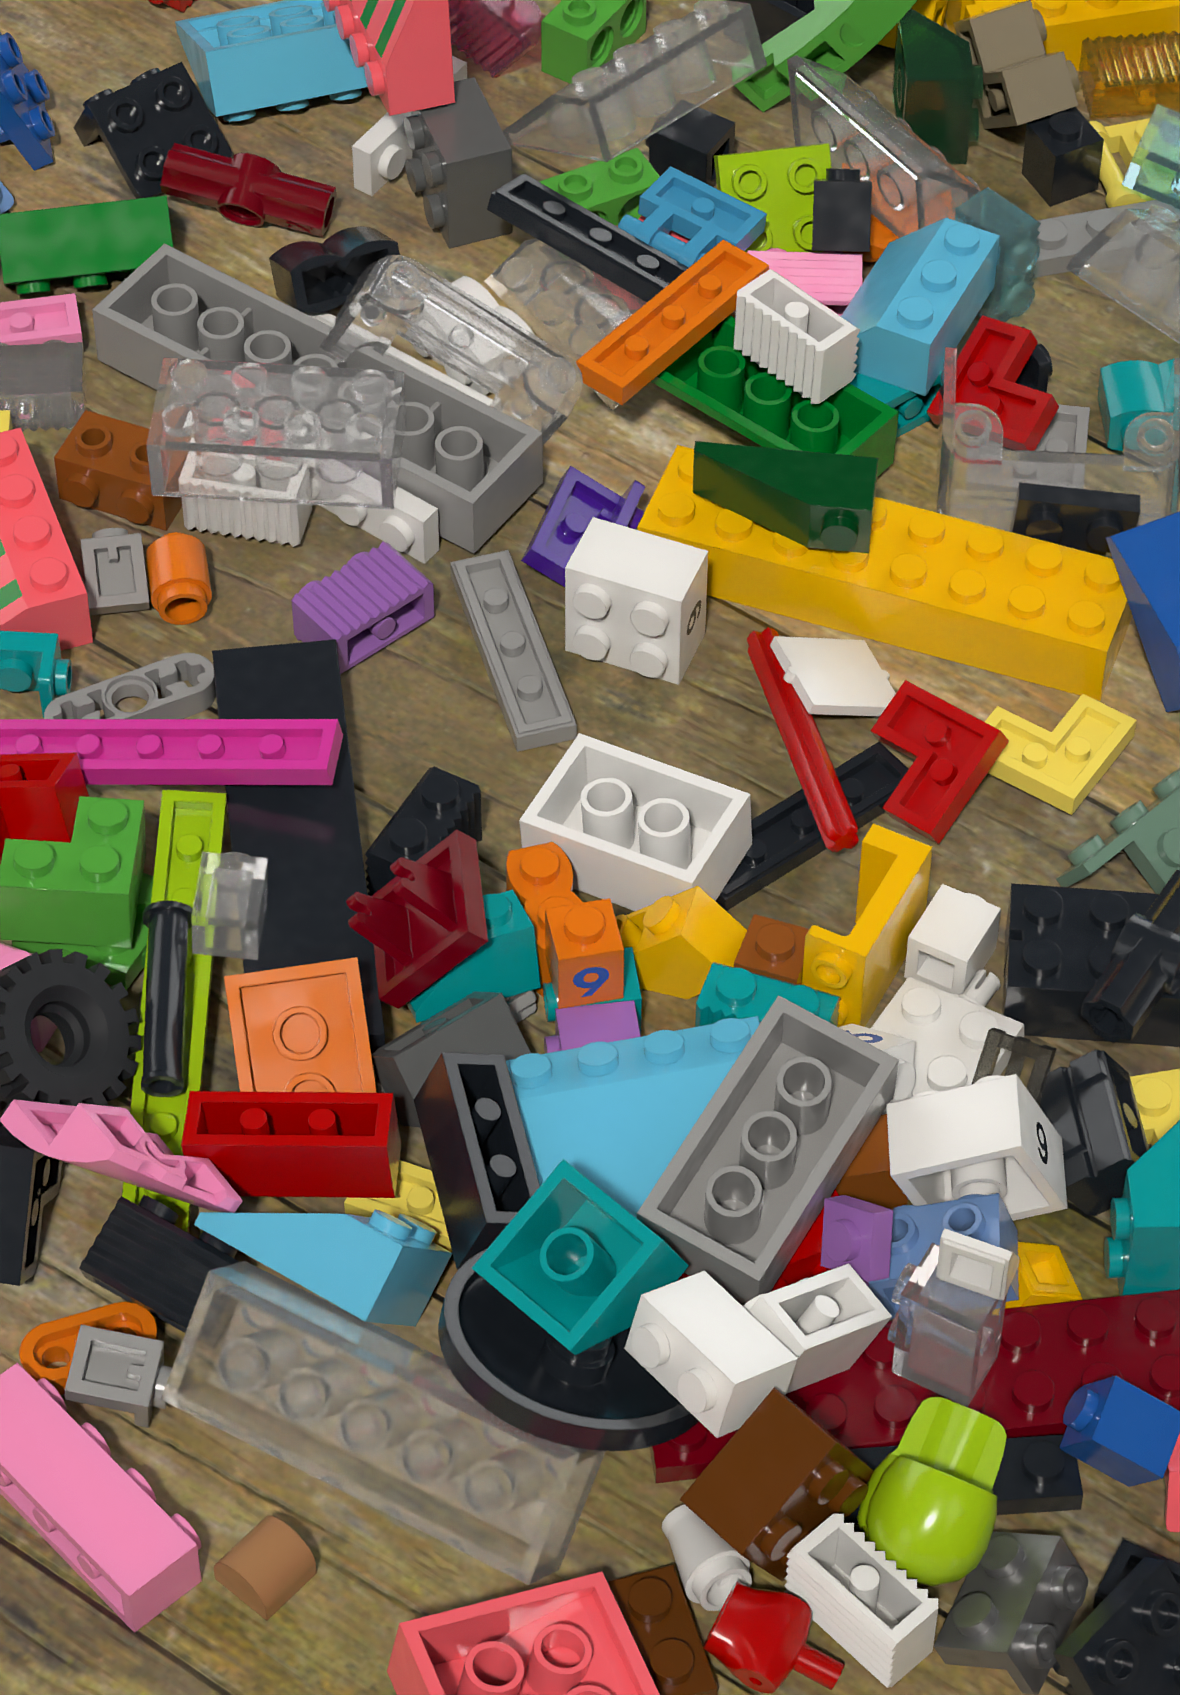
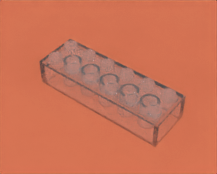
[161,1261,606,1585]

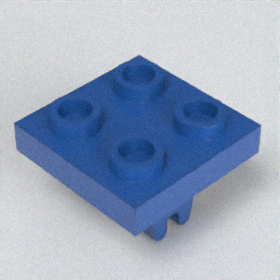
[0,32,55,171]

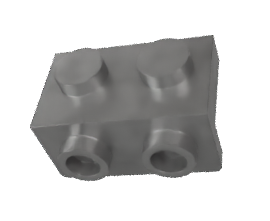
[934,1531,1088,1695]

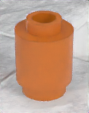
[146,532,212,625]

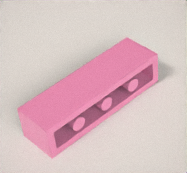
[0,1363,202,1633]

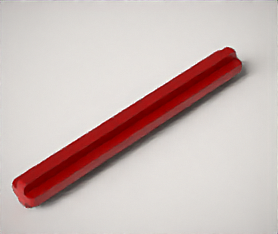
[747,627,859,853]

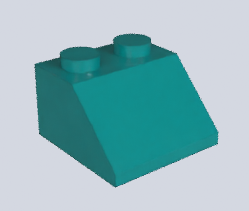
[1104,1120,1180,1296]
[472,1159,689,1355]

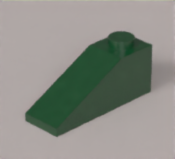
[693,441,878,553]

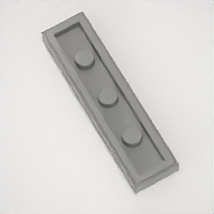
[450,550,577,752]

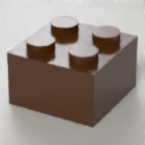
[679,1388,874,1582]

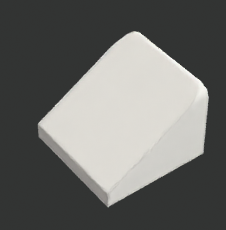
[936,1228,1020,1300]

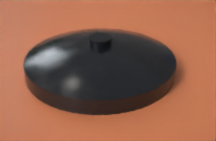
[438,1248,699,1451]

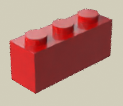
[181,1091,401,1198]

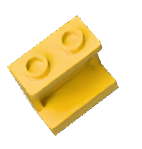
[802,823,933,1027]

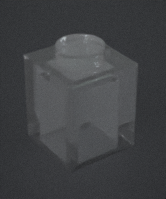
[192,851,268,960]

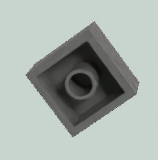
[404,77,513,249]

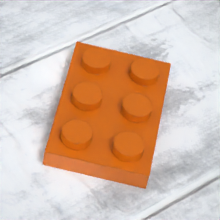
[224,957,377,1093]

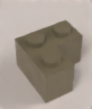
[953,0,1080,129]

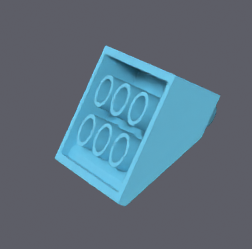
[175,0,368,121]
[506,1016,760,1218]

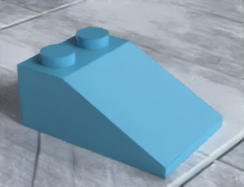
[194,1209,452,1327]

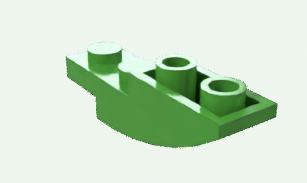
[728,0,917,112]

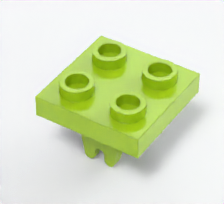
[714,143,832,253]

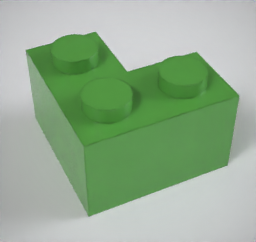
[0,796,146,948]

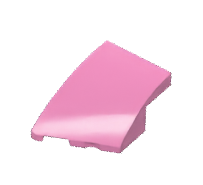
[0,1099,243,1213]

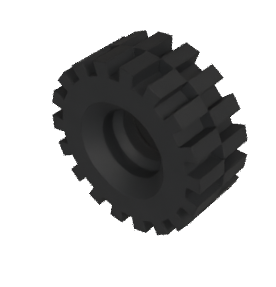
[0,949,141,1115]

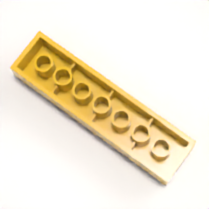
[637,445,1133,701]

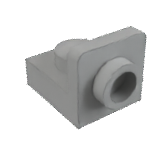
[80,528,150,615]
[64,1325,174,1428]

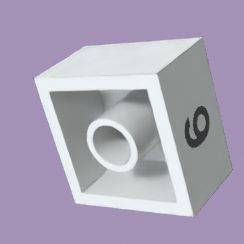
[565,517,708,685]
[886,1074,1068,1221]

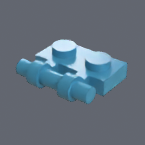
[618,166,767,268]

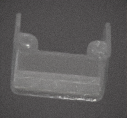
[935,347,1180,559]

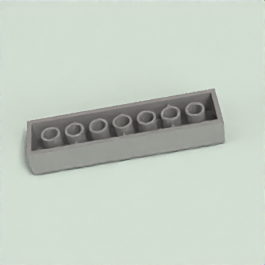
[92,243,543,553]

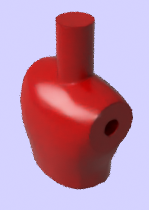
[703,1581,845,1693]

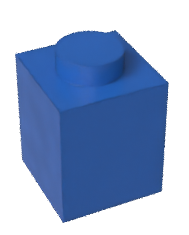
[1060,1376,1180,1487]

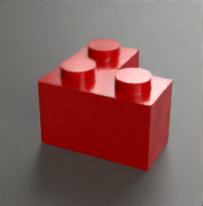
[0,752,89,865]

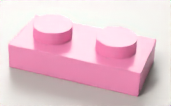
[0,293,83,360]

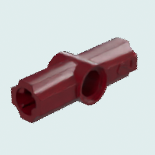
[160,143,337,237]

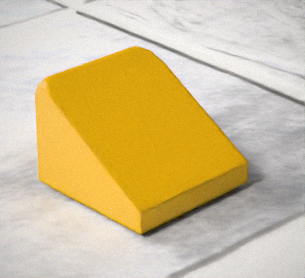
[994,1242,1083,1310]

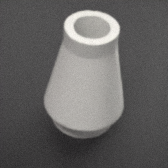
[662,1505,752,1611]

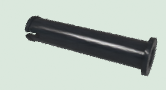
[141,901,195,1097]

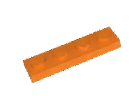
[576,240,769,405]

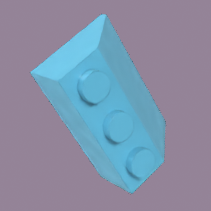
[841,218,1000,396]

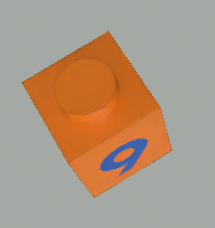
[545,898,624,1009]

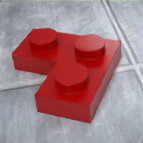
[926,315,1059,456]
[870,680,1009,844]

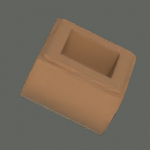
[214,1516,317,1621]

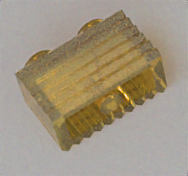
[1078,30,1180,119]

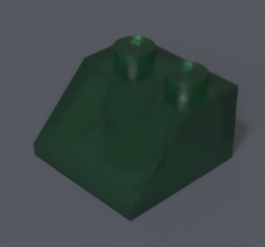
[892,8,983,165]

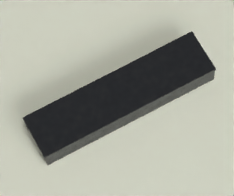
[212,639,385,1053]

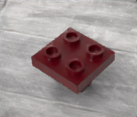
[346,830,488,1009]

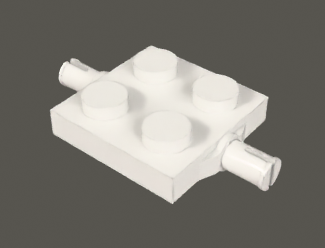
[871,969,1024,1115]

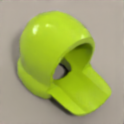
[857,1397,1007,1586]

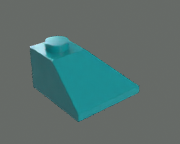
[406,889,541,1023]

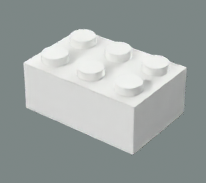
[519,733,752,911]

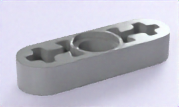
[44,653,216,719]

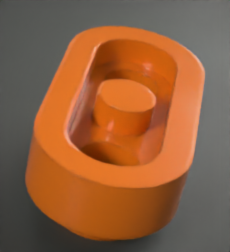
[19,1302,158,1395]

